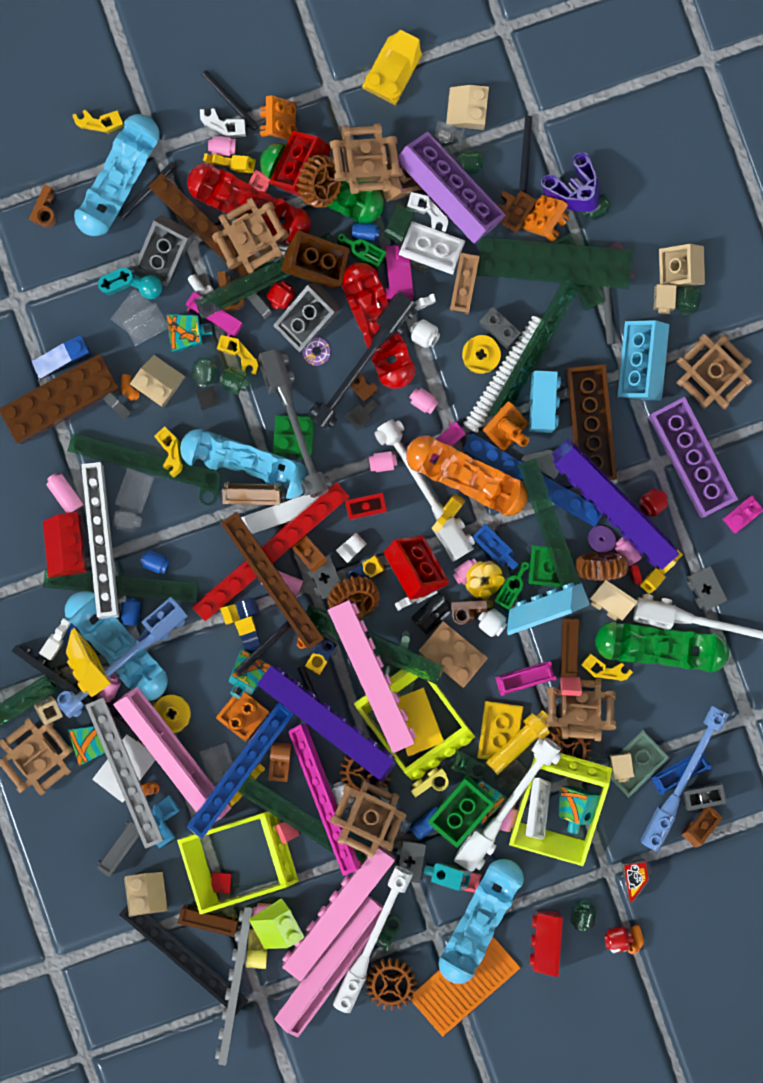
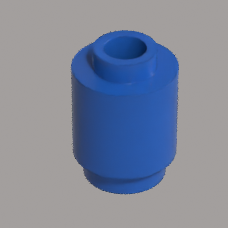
[352,222,380,242]
[140,550,170,574]
[121,598,141,625]

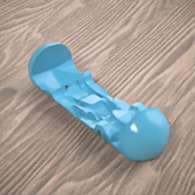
[74,114,159,236]
[180,429,309,499]
[65,591,168,701]
[439,859,524,984]

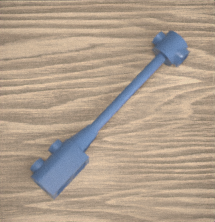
[57,597,188,718]
[640,706,729,852]

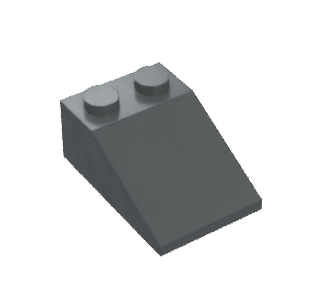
[133,215,195,287]
[273,283,343,352]

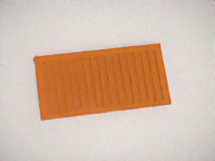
[409,937,520,1037]

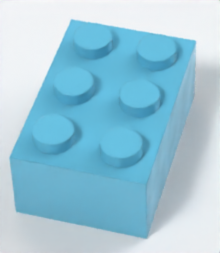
[529,371,561,433]

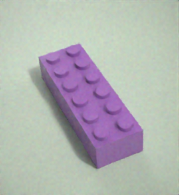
[398,131,506,243]
[647,397,738,518]

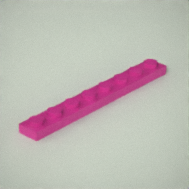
[288,723,361,876]

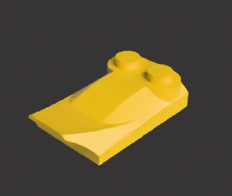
[362,30,422,106]

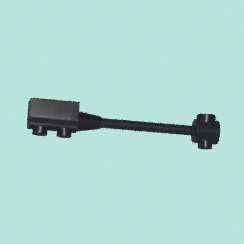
[308,291,418,429]

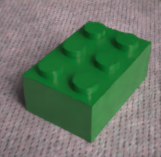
[427,775,496,848]

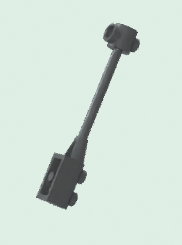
[258,349,331,498]

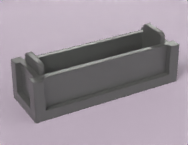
[97,819,140,877]

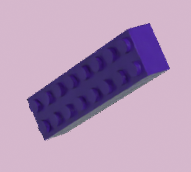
[552,438,679,570]
[257,666,396,782]

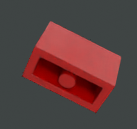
[345,493,387,521]

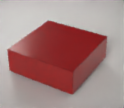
[628,564,643,585]
[211,872,232,893]

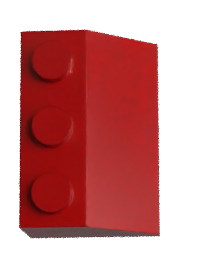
[269,131,331,197]
[43,512,87,578]
[383,535,449,600]
[529,910,563,977]

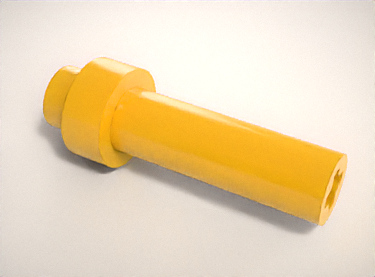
[486,710,550,775]

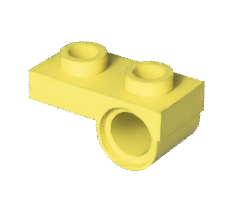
[411,767,449,798]
[246,928,268,969]

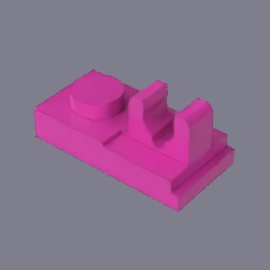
[722,495,763,534]

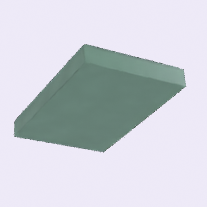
[606,730,670,798]

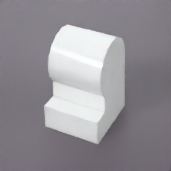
[336,533,367,563]

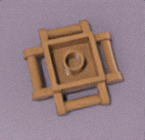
[329,123,402,194]
[212,197,289,274]
[676,334,752,410]
[546,678,616,741]
[0,718,74,796]
[329,778,407,859]

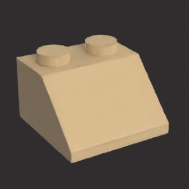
[446,85,489,130]
[659,244,705,287]
[130,355,185,408]
[588,580,638,621]
[124,872,168,917]

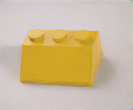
[66,628,111,697]

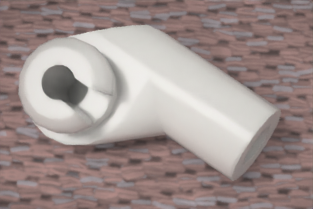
[188,274,215,298]

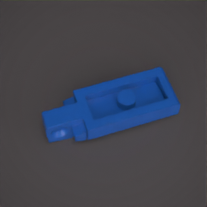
[472,524,519,570]

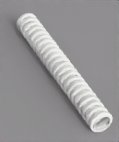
[463,316,547,432]

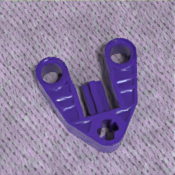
[541,152,601,212]

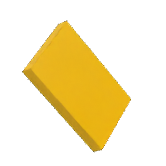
[398,688,445,756]
[477,701,523,763]

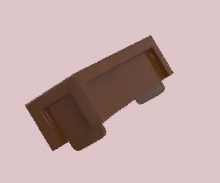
[560,619,582,677]
[177,904,239,937]

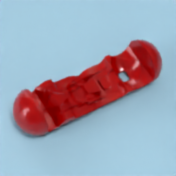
[187,163,311,244]
[341,262,416,389]

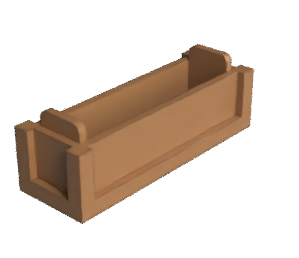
[450,253,480,315]
[222,481,282,505]

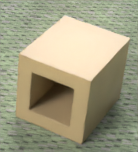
[653,284,676,314]
[34,696,63,725]
[609,752,634,782]

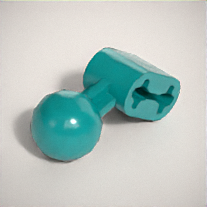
[98,268,163,299]

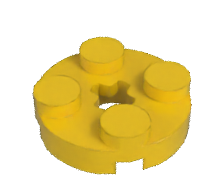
[462,335,501,374]
[465,561,505,600]
[154,694,191,733]

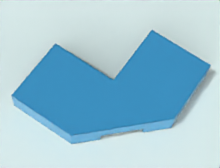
[152,794,180,849]

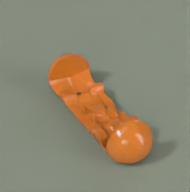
[406,435,528,516]

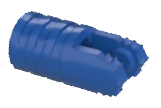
[409,807,438,840]

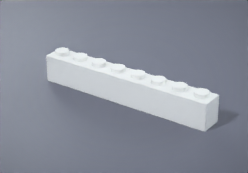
[81,462,119,619]

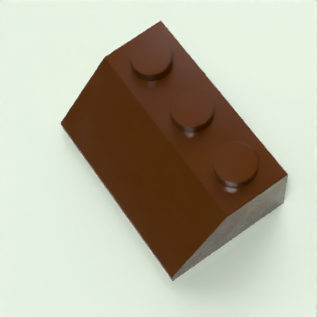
[281,231,349,288]

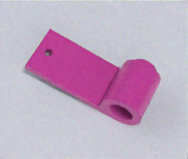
[385,244,414,301]

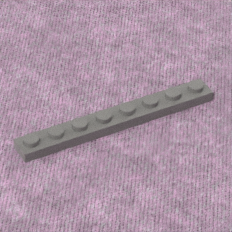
[86,697,164,849]
[215,907,253,1066]

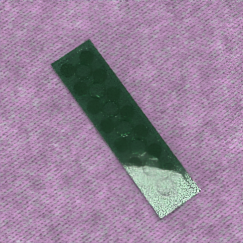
[476,237,633,289]

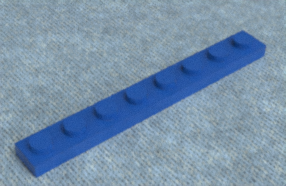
[462,433,602,527]
[186,702,294,839]

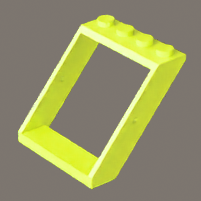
[354,659,475,781]
[509,753,612,866]
[177,808,299,914]

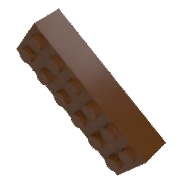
[0,354,121,445]
[565,364,617,481]

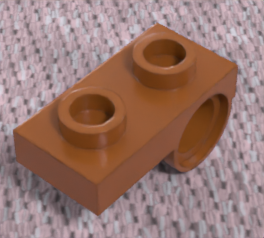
[268,742,292,782]

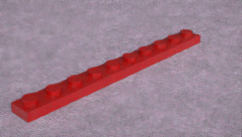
[192,481,350,621]

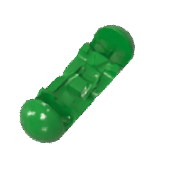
[260,143,384,223]
[595,622,729,673]

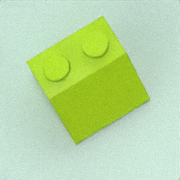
[248,898,305,949]

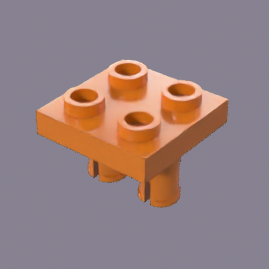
[260,95,297,141]
[522,195,569,242]
[483,401,529,451]
[216,691,270,742]

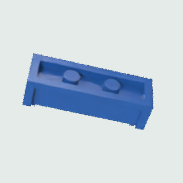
[651,752,712,795]

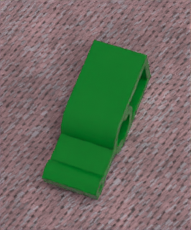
[337,234,386,271]
[494,562,529,610]

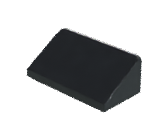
[411,592,452,635]

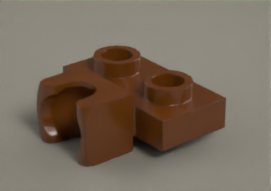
[496,190,537,234]

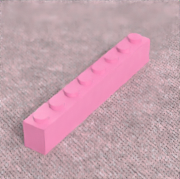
[328,600,417,753]
[113,687,231,822]
[282,845,395,981]
[274,896,390,1037]

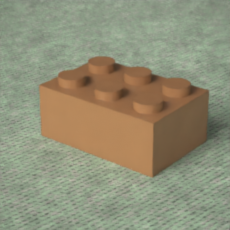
[418,621,488,688]

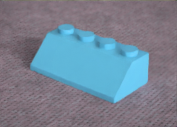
[618,320,669,400]
[507,582,590,635]

